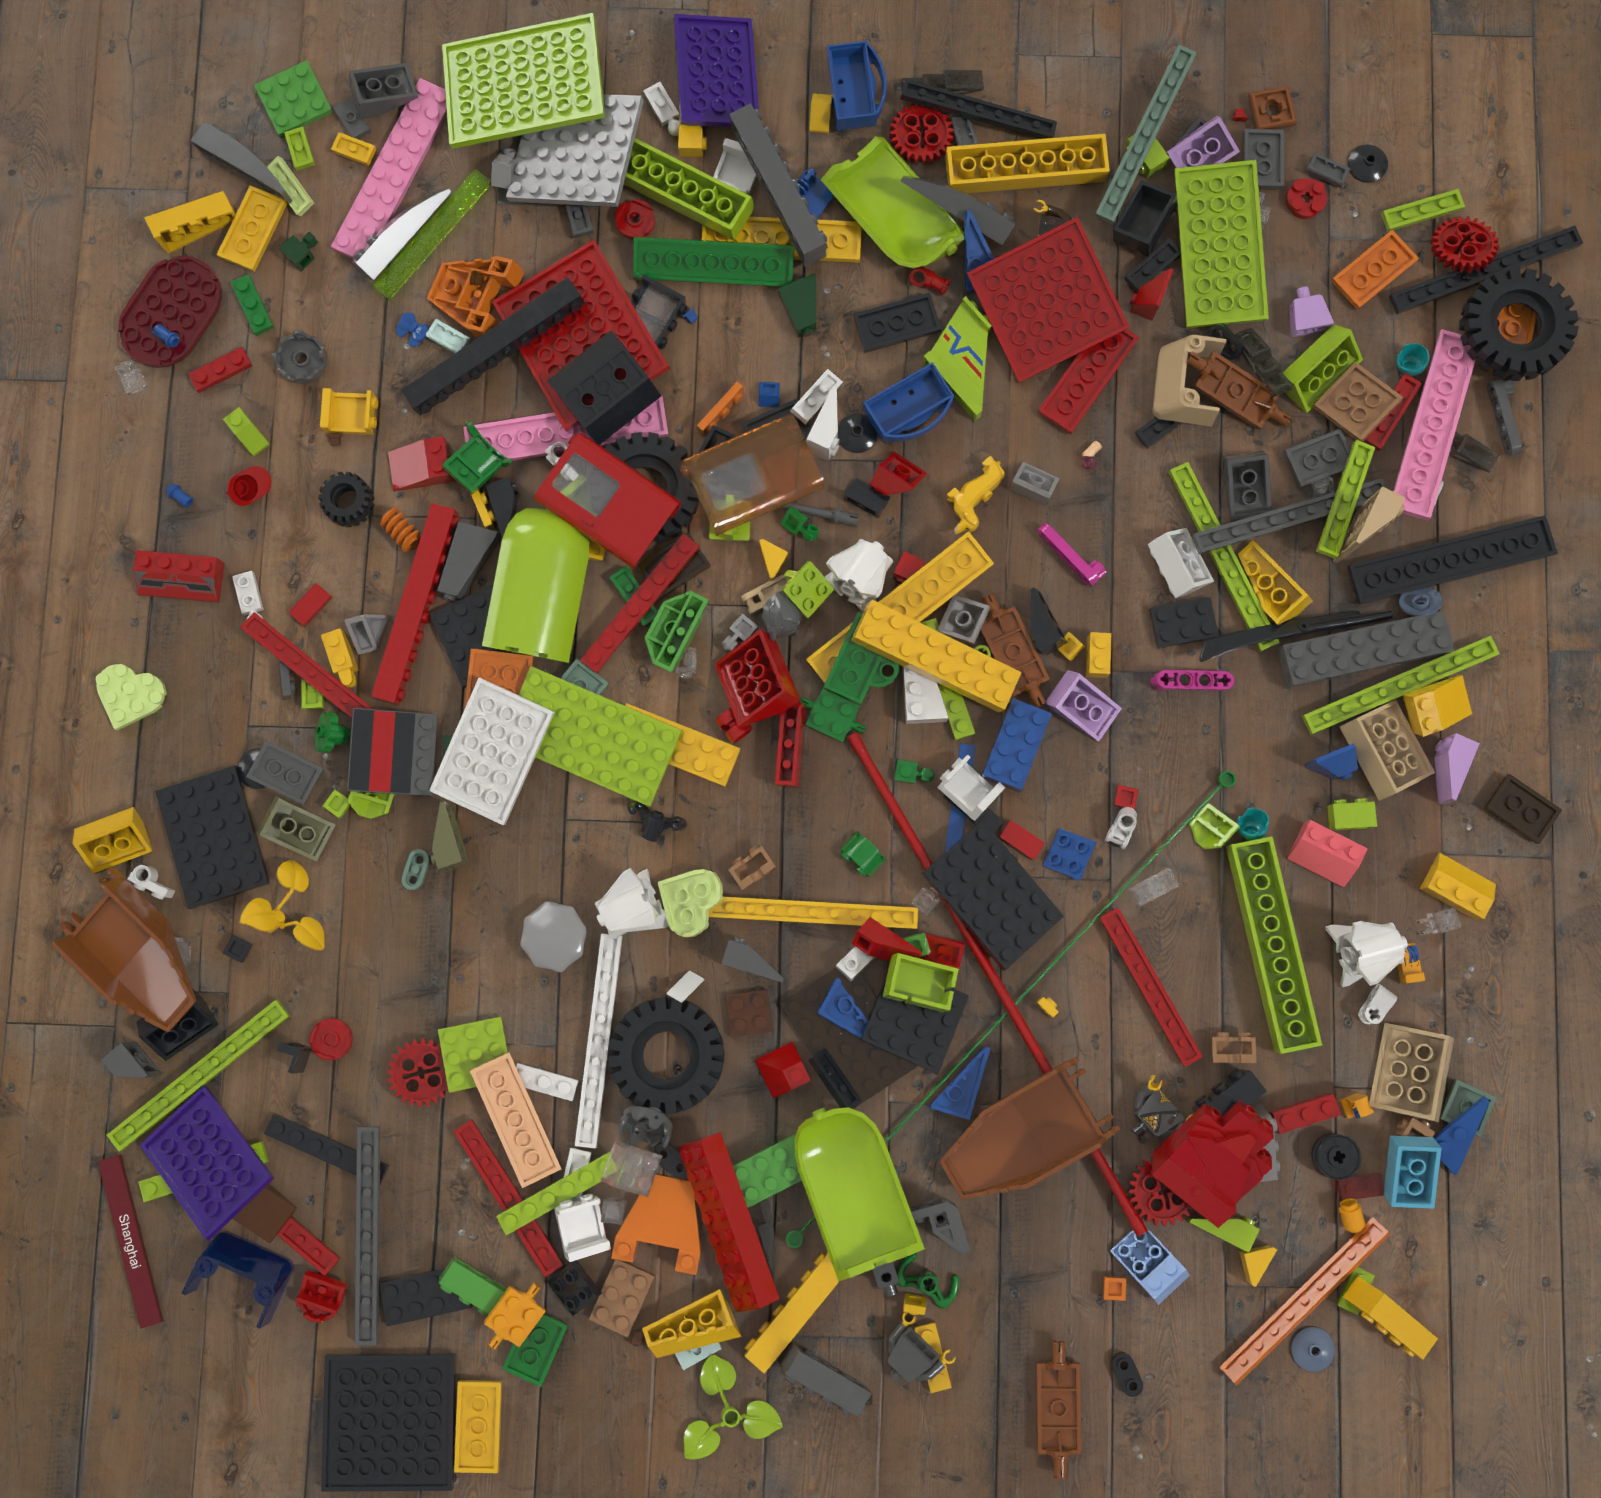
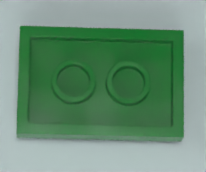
[502,1313,569,1387]

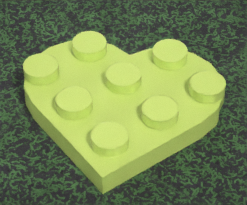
[96,664,167,731]
[658,869,723,938]

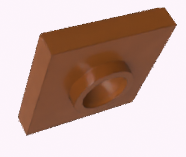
[1248,86,1297,130]

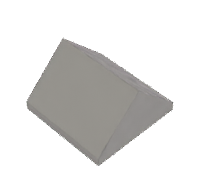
[1010,462,1060,506]
[937,595,990,645]

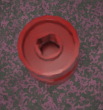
[715,707,753,744]

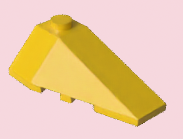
[1238,540,1313,625]

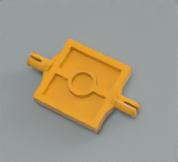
[484,1282,546,1350]

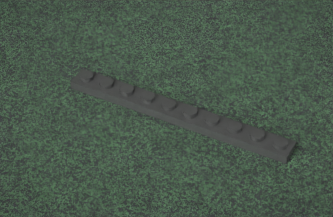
[1192,478,1387,555]
[355,1126,380,1346]

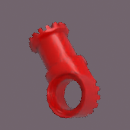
[909,266,951,296]

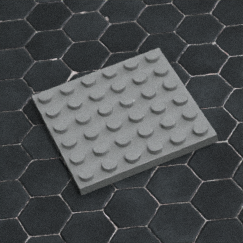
[506,94,644,207]

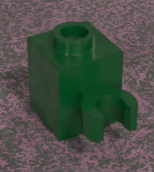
[279,232,318,272]

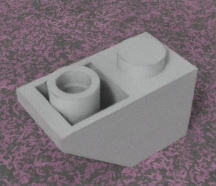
[491,148,518,189]

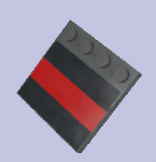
[347,708,437,797]

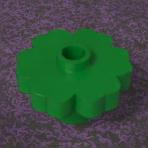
[314,711,349,753]

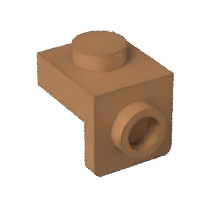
[1396,1116,1435,1137]

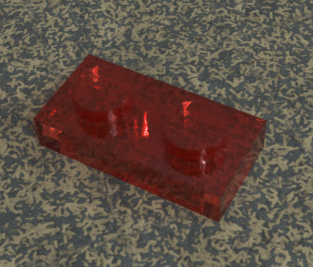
[1336,1173,1384,1201]

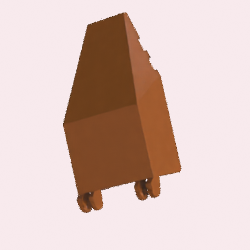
[52,867,196,1032]
[939,1057,1121,1200]

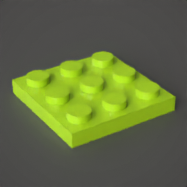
[438,1017,507,1093]

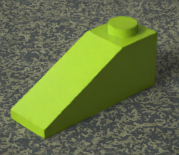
[1186,1216,1260,1253]

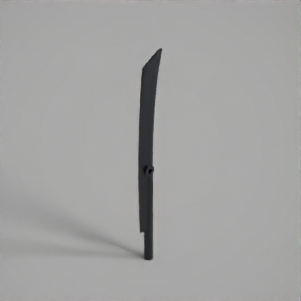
[1199,611,1393,662]

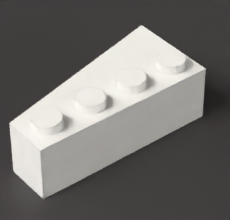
[902,666,948,724]

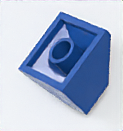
[1304,743,1358,781]

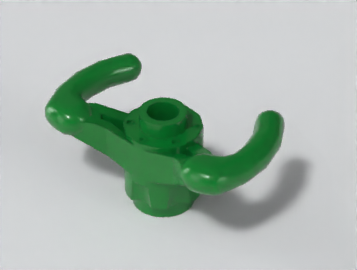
[896,1253,959,1309]

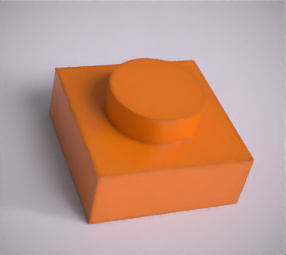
[1103,1276,1126,1301]

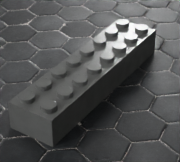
[729,103,828,267]
[1277,610,1454,689]

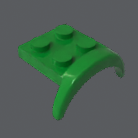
[442,421,513,494]

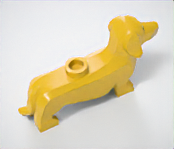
[947,456,1005,535]

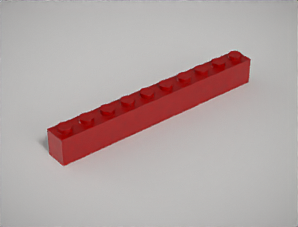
[371,503,460,706]

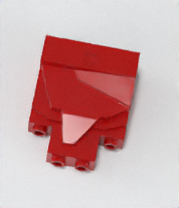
[1152,1100,1274,1228]

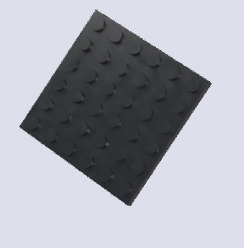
[321,1353,456,1492]

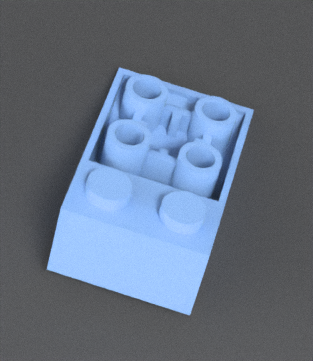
[1110,1228,1190,1305]

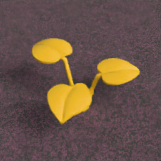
[240,860,325,951]

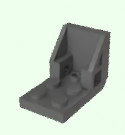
[909,1197,970,1254]

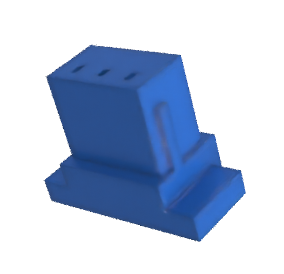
[682,308,698,324]

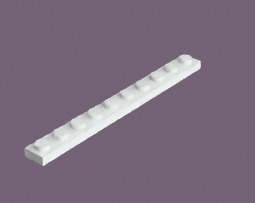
[575,933,623,1148]

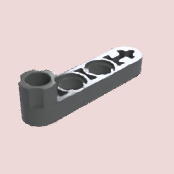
[1487,377,1522,456]

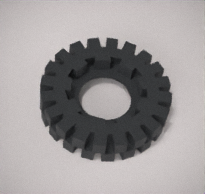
[1459,268,1579,381]
[589,432,701,544]
[608,997,725,1114]

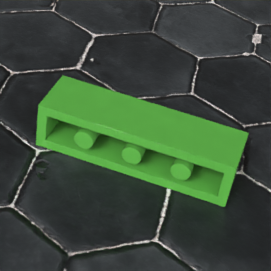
[439,1256,507,1316]

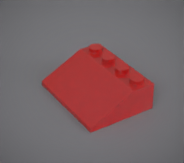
[714,629,800,728]

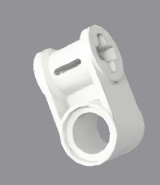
[1105,807,1137,849]
[1358,984,1397,1024]

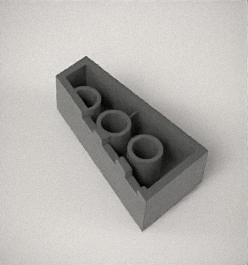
[777,1339,872,1416]

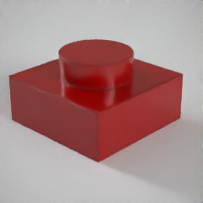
[1113,785,1139,810]

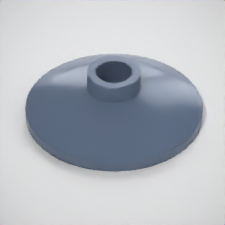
[1399,587,1442,616]
[1291,1327,1335,1372]

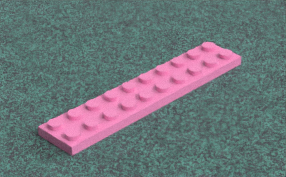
[331,78,447,259]
[1393,329,1476,521]
[463,396,669,461]

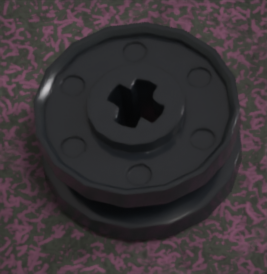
[1311,1133,1362,1180]

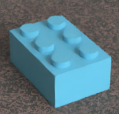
[1383,1135,1442,1209]

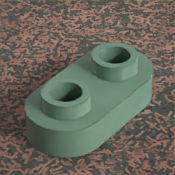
[401,849,430,890]

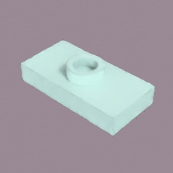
[426,319,471,353]
[675,1343,722,1370]

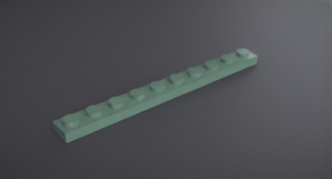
[1095,45,1197,225]

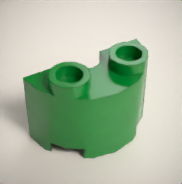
[840,831,887,877]

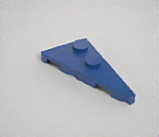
[964,210,994,292]
[816,978,881,1051]
[930,1046,990,1120]
[1433,1096,1489,1175]

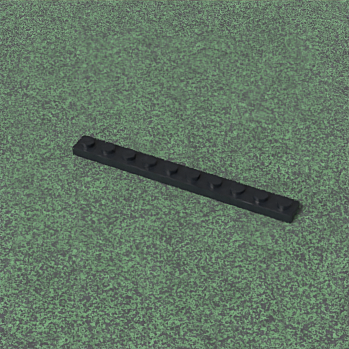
[1389,226,1583,314]

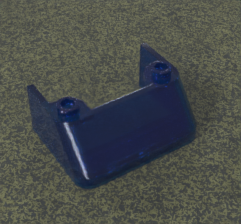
[181,1231,294,1329]

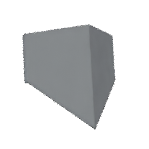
[345,614,391,655]

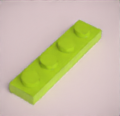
[1381,189,1465,232]

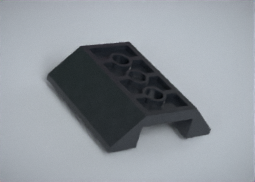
[547,331,661,445]

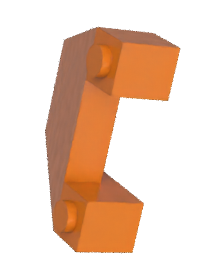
[427,256,524,338]
[611,1173,702,1275]

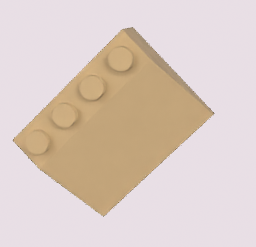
[1333,487,1405,564]
[1340,699,1435,801]
[1369,1023,1454,1123]

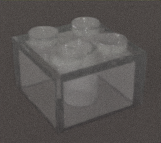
[601,1139,662,1197]

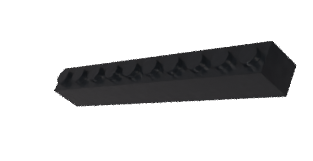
[402,277,586,416]

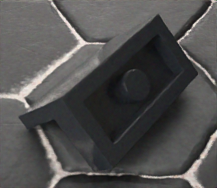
[844,478,890,518]
[277,1042,312,1074]

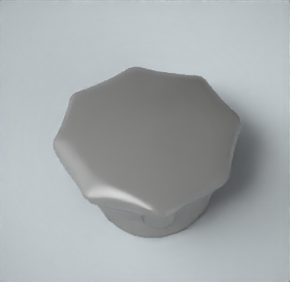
[520,901,586,972]

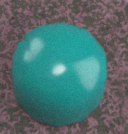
[1396,343,1430,376]
[1236,808,1269,841]

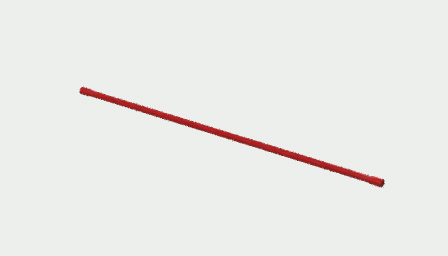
[847,732,1148,1237]

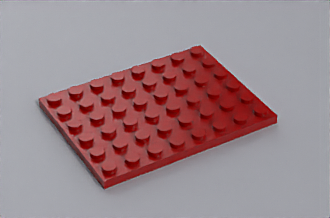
[492,240,670,432]

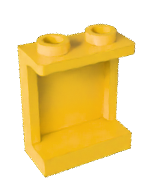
[320,388,378,435]

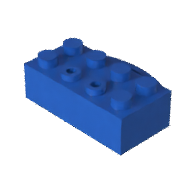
[827,41,886,131]
[863,362,954,443]

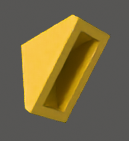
[809,93,832,134]
[759,539,789,581]
[1239,1245,1277,1287]

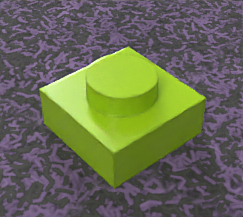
[323,790,351,819]

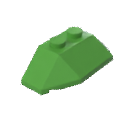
[645,591,709,673]

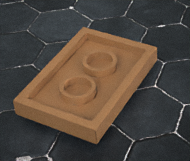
[589,1259,655,1337]

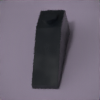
[486,477,519,539]
[1030,587,1068,655]

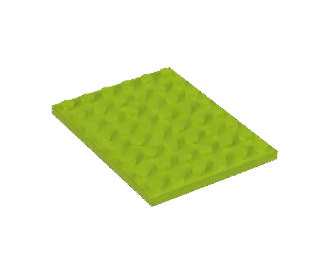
[442,13,605,149]

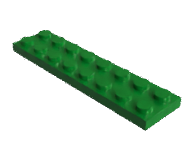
[633,236,794,286]

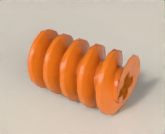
[380,507,421,552]

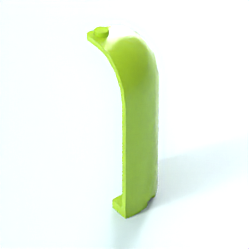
[821,136,964,268]
[482,508,589,663]
[795,1107,925,1282]

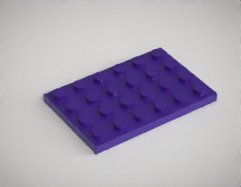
[673,14,759,127]
[140,1085,275,1240]

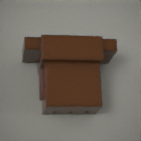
[470,270,484,286]
[327,433,343,446]
[629,1331,645,1346]

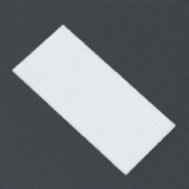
[666,970,705,1003]

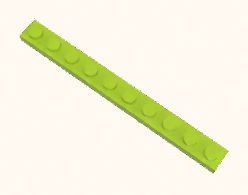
[1169,462,1280,652]
[1302,636,1500,735]
[107,1000,290,1152]

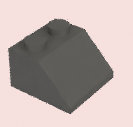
[101,1042,163,1078]

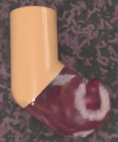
[1082,441,1102,470]

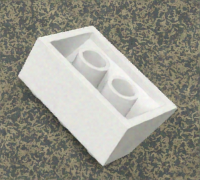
[1148,528,1214,598]

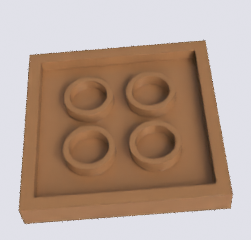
[1313,362,1403,442]

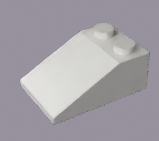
[807,385,840,461]

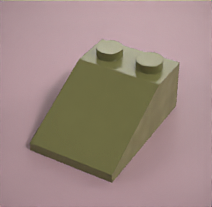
[257,795,336,862]
[431,801,470,872]

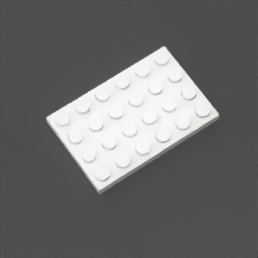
[429,678,555,825]

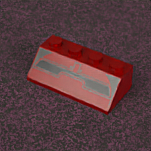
[133,550,225,603]

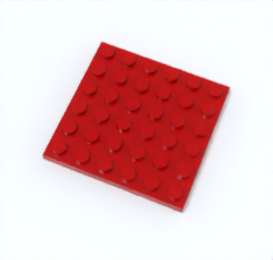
[967,217,1130,383]

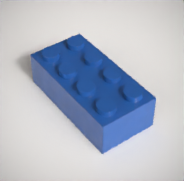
[982,698,1052,793]

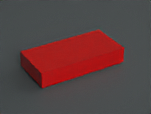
[288,583,333,627]
[999,820,1045,861]

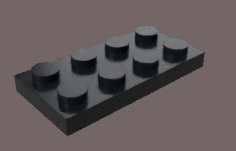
[853,293,941,353]
[379,1268,473,1327]

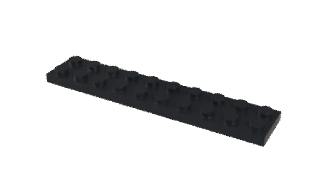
[1347,515,1558,605]

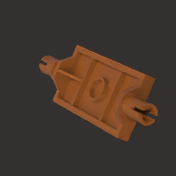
[1186,351,1292,430]
[980,593,1050,708]
[1036,1341,1082,1480]

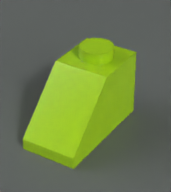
[223,407,270,456]

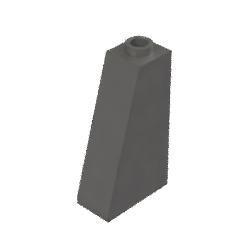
[437,522,501,602]

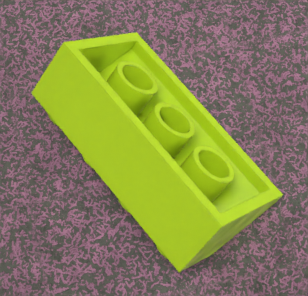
[1277,324,1363,413]

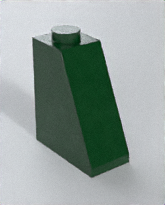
[778,273,816,338]

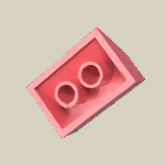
[1287,820,1368,888]

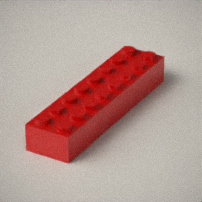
[678,1132,780,1312]

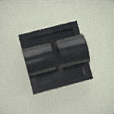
[547,1260,602,1316]

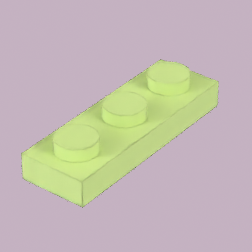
[267,156,314,216]

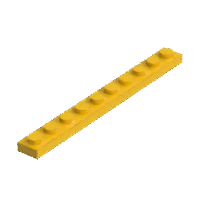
[708,897,918,929]

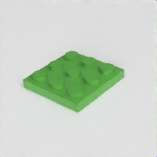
[254,60,333,138]

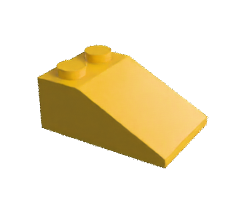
[1403,675,1472,737]

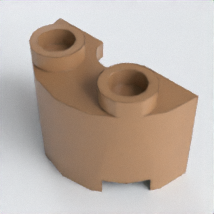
[728,845,776,890]
[1212,1032,1257,1063]

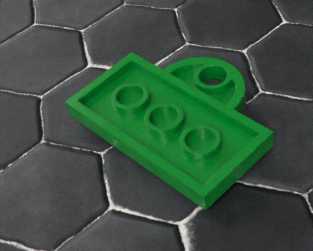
[824,612,899,704]

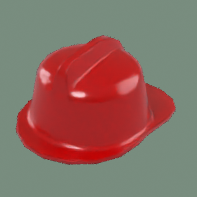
[226,466,272,506]

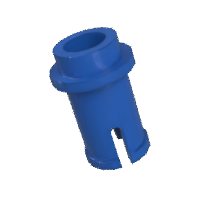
[152,324,180,348]
[166,484,194,508]

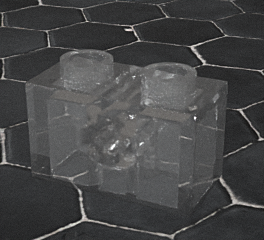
[1129,867,1180,906]

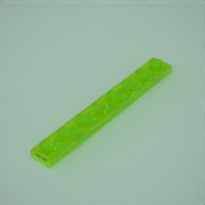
[373,168,491,301]

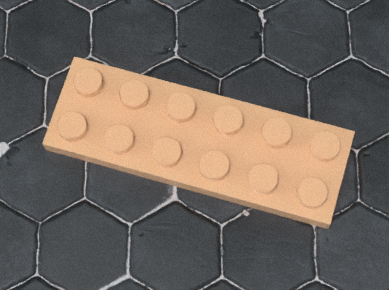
[470,1052,561,1188]

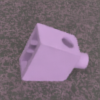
[1289,287,1334,338]

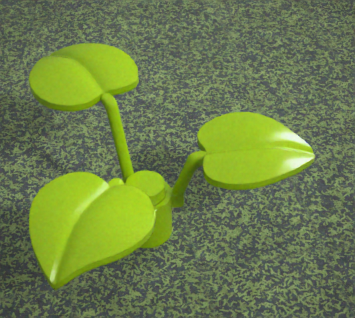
[684,1354,782,1459]

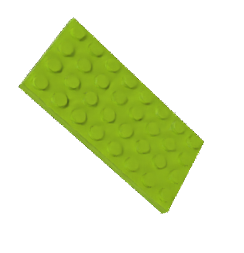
[1174,160,1269,329]
[519,666,683,807]

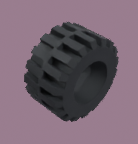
[318,472,375,527]

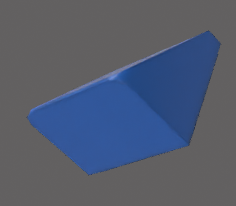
[759,382,780,407]

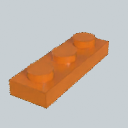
[697,382,744,436]

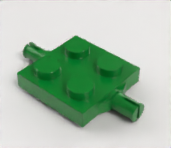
[800,688,866,743]

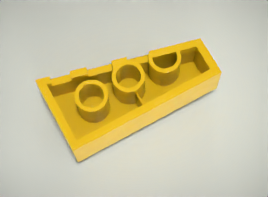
[144,191,236,254]
[1343,1276,1438,1360]
[642,1289,741,1358]

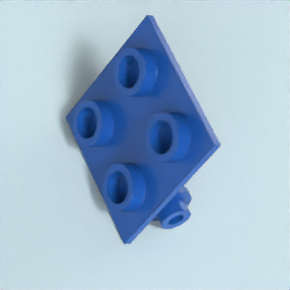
[797,168,834,219]
[1043,828,1097,881]

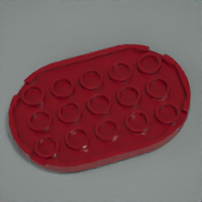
[118,256,222,368]

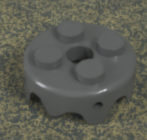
[273,330,327,384]
[618,1106,673,1148]

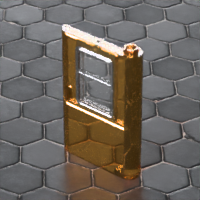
[680,414,824,536]

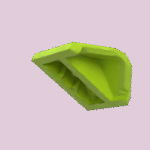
[347,792,394,819]
[1189,802,1240,849]

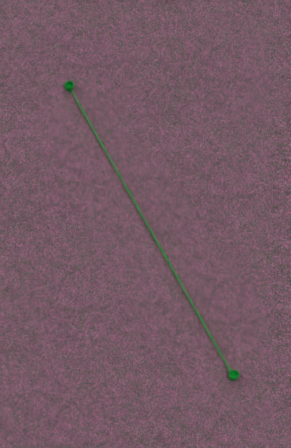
[786,771,1236,1248]

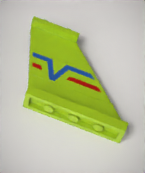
[923,296,992,421]

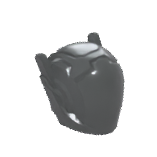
[761,591,801,641]

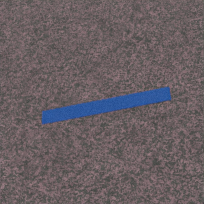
[945,743,976,852]

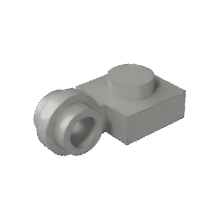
[721,613,758,652]

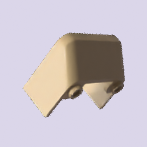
[1152,335,1226,427]

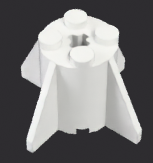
[825,539,893,613]
[595,868,669,940]
[1325,921,1408,987]

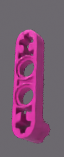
[1037,523,1107,587]
[1150,670,1234,691]

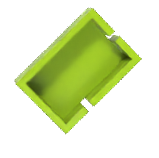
[883,953,959,1012]

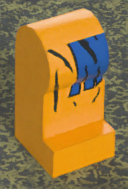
[1397,943,1425,984]
[1338,1093,1374,1119]

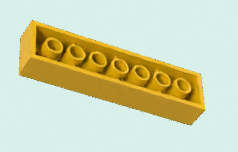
[945,134,1110,193]
[851,600,1022,712]

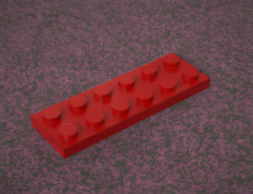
[1037,329,1139,435]

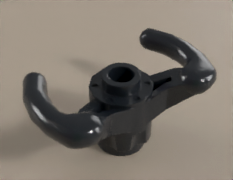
[627,801,687,842]

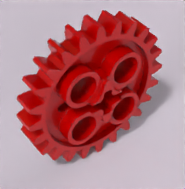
[889,103,954,165]
[1430,216,1499,273]
[386,1038,448,1108]
[1127,1156,1194,1227]

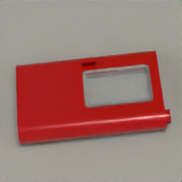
[534,432,682,569]

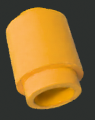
[1339,1198,1366,1233]

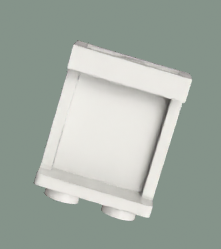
[713,138,757,196]
[937,755,1005,821]
[554,1194,611,1262]

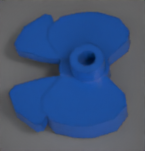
[396,312,429,347]

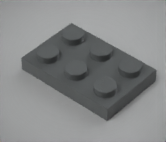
[1243,129,1284,190]
[1283,429,1351,489]
[246,740,323,805]

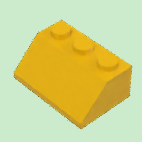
[73,807,152,874]
[1420,853,1496,920]

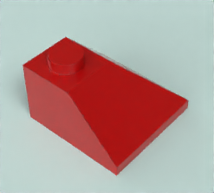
[1129,269,1173,321]
[869,451,927,496]
[755,1041,811,1098]

